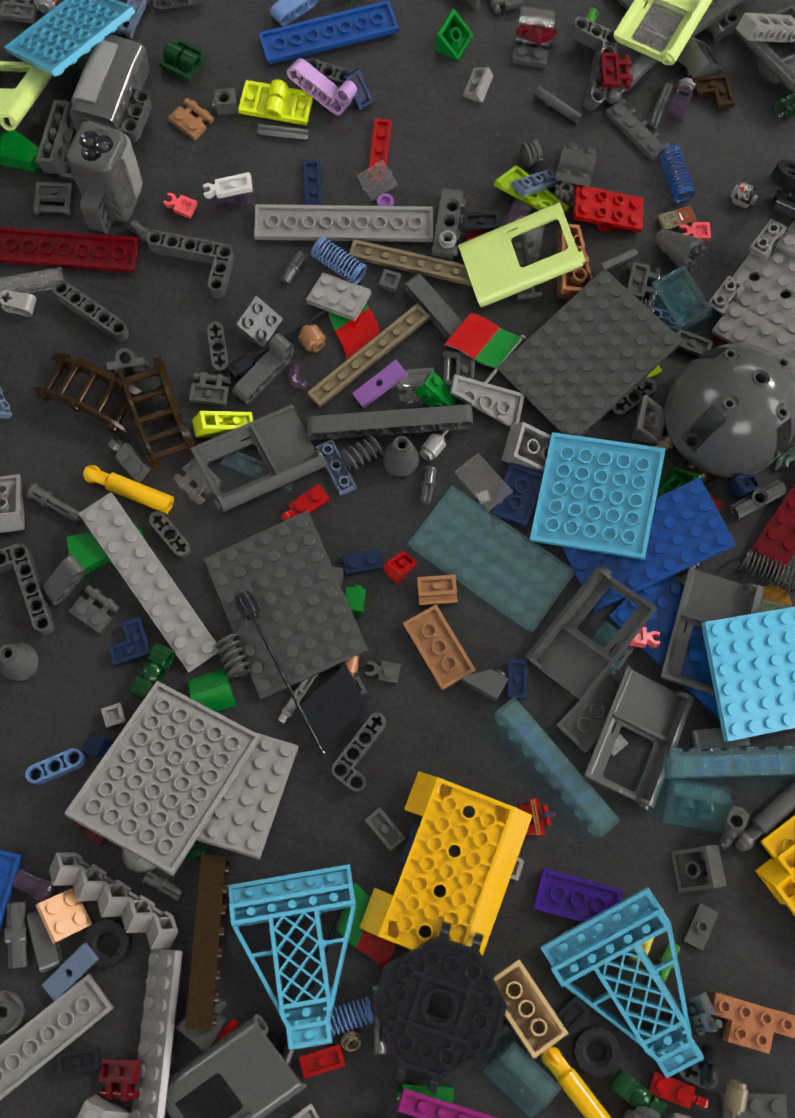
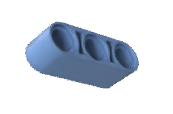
[270,0,319,26]
[25,748,86,785]

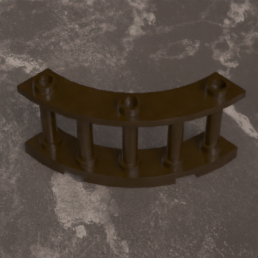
[33,352,144,433]
[116,356,195,471]

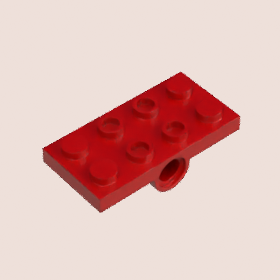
[573,184,643,233]

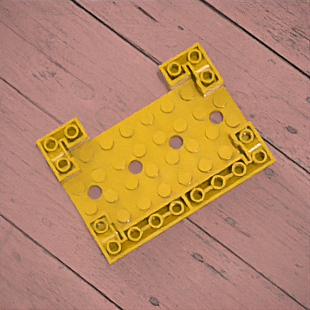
[359,771,532,956]

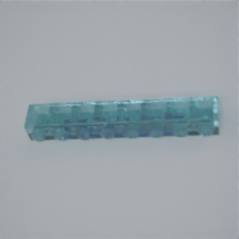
[494,697,621,838]
[663,746,795,779]

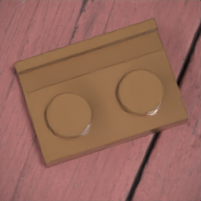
[417,574,458,606]

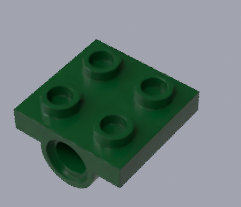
[159,38,207,82]

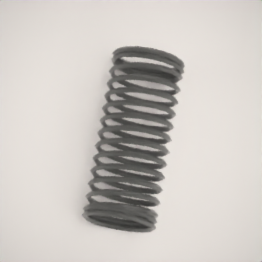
[739,549,795,593]

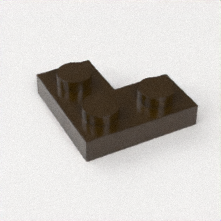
[693,74,735,109]

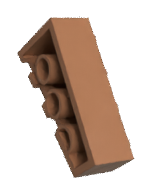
[556,224,594,300]

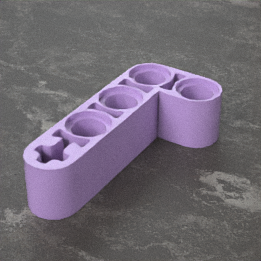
[287,58,357,115]

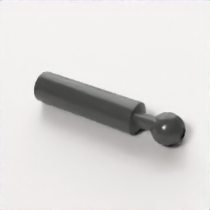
[605,38,666,104]
[734,781,795,851]

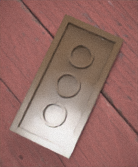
[403,605,476,691]

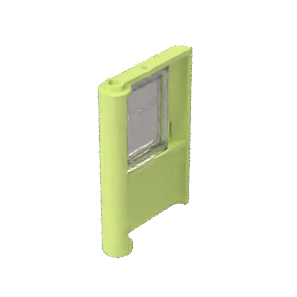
[613,0,712,65]

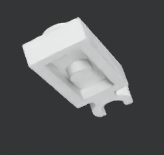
[203,172,253,199]

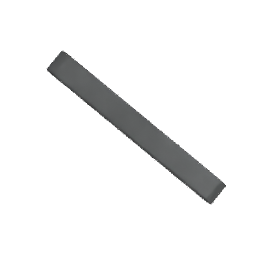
[307,405,474,440]

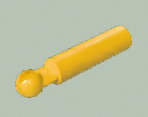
[83,465,174,514]
[541,1046,611,1118]

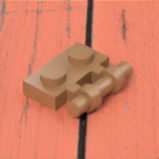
[168,98,214,141]

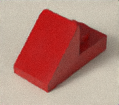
[383,551,417,584]

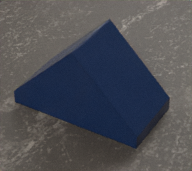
[728,474,762,501]
[82,733,114,760]

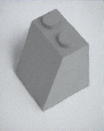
[77,1094,131,1118]

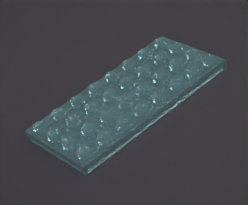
[407,486,575,633]

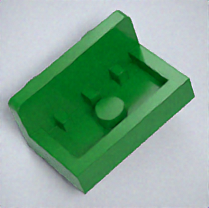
[414,370,457,407]

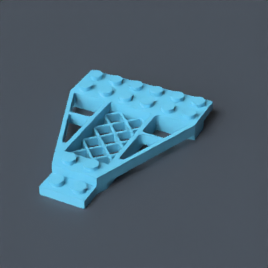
[228,864,356,1051]
[541,887,704,1078]

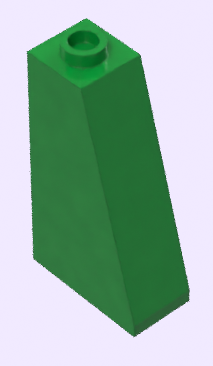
[67,523,144,576]

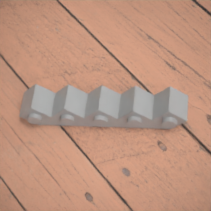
[49,853,178,949]

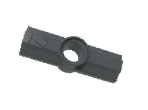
[729,480,787,520]
[4,902,30,969]

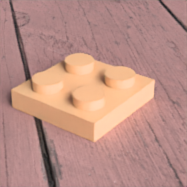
[36,888,92,944]

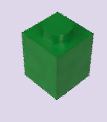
[345,585,366,616]

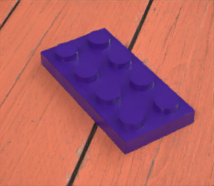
[533,868,623,922]

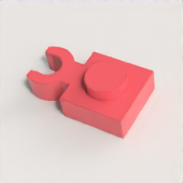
[163,193,198,219]
[678,222,711,242]
[629,627,660,648]

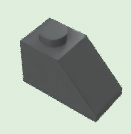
[462,669,508,702]

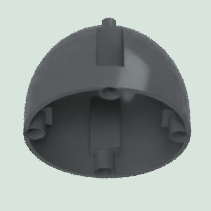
[664,343,795,478]

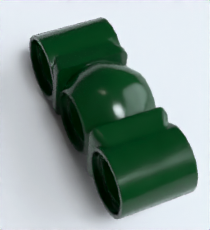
[129,643,176,700]
[608,1069,668,1118]

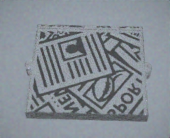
[357,160,398,202]

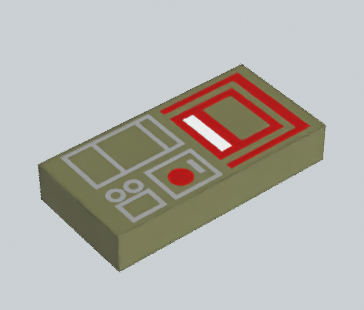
[657,206,697,231]

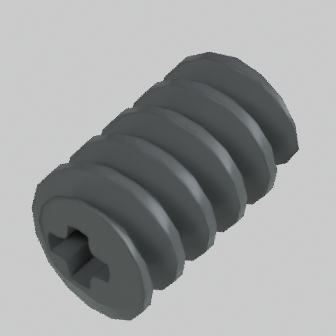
[342,435,384,472]
[215,634,252,678]

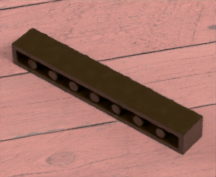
[185,854,230,1031]

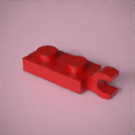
[281,484,330,522]
[648,1071,709,1109]

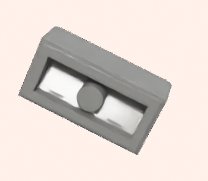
[462,67,493,103]

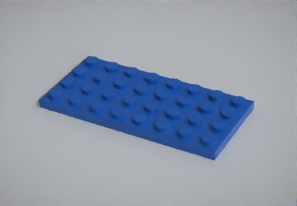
[562,477,736,613]
[608,575,720,721]

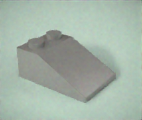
[501,422,551,474]
[0,474,25,533]

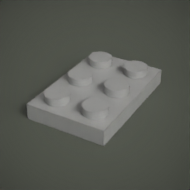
[306,272,371,321]

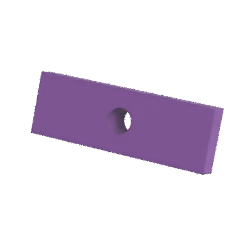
[352,359,408,408]

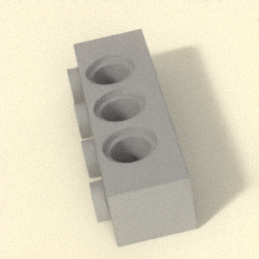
[736,13,795,43]

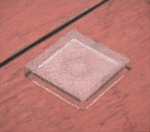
[519,6,555,27]

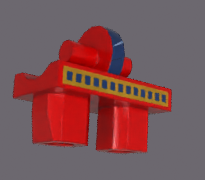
[520,798,555,836]

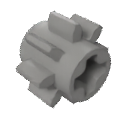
[554,181,575,203]

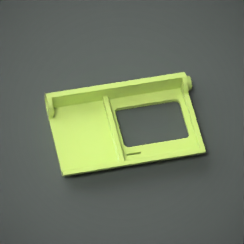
[0,61,53,131]
[458,202,586,308]

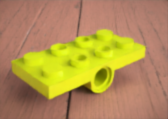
[238,79,313,126]

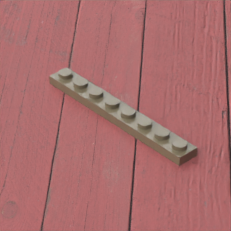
[349,239,473,287]
[307,303,430,408]

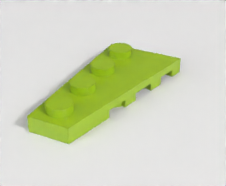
[494,165,570,215]

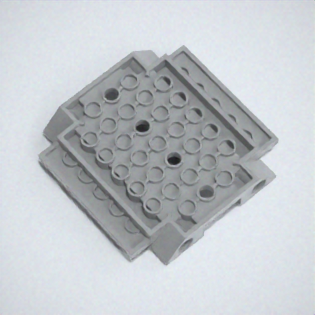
[707,218,795,377]

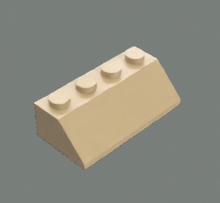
[493,959,569,1059]

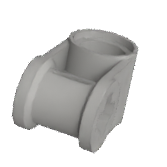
[0,290,37,317]

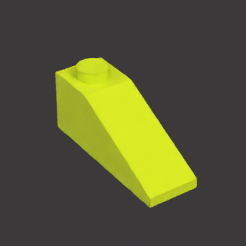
[192,411,253,438]

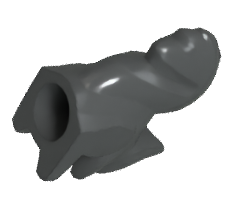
[719,806,750,849]

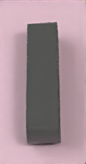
[403,273,463,340]
[52,280,129,342]

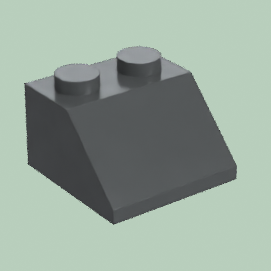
[677,36,724,79]
[671,845,727,893]

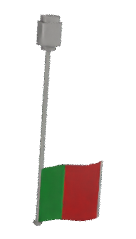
[419,313,526,461]

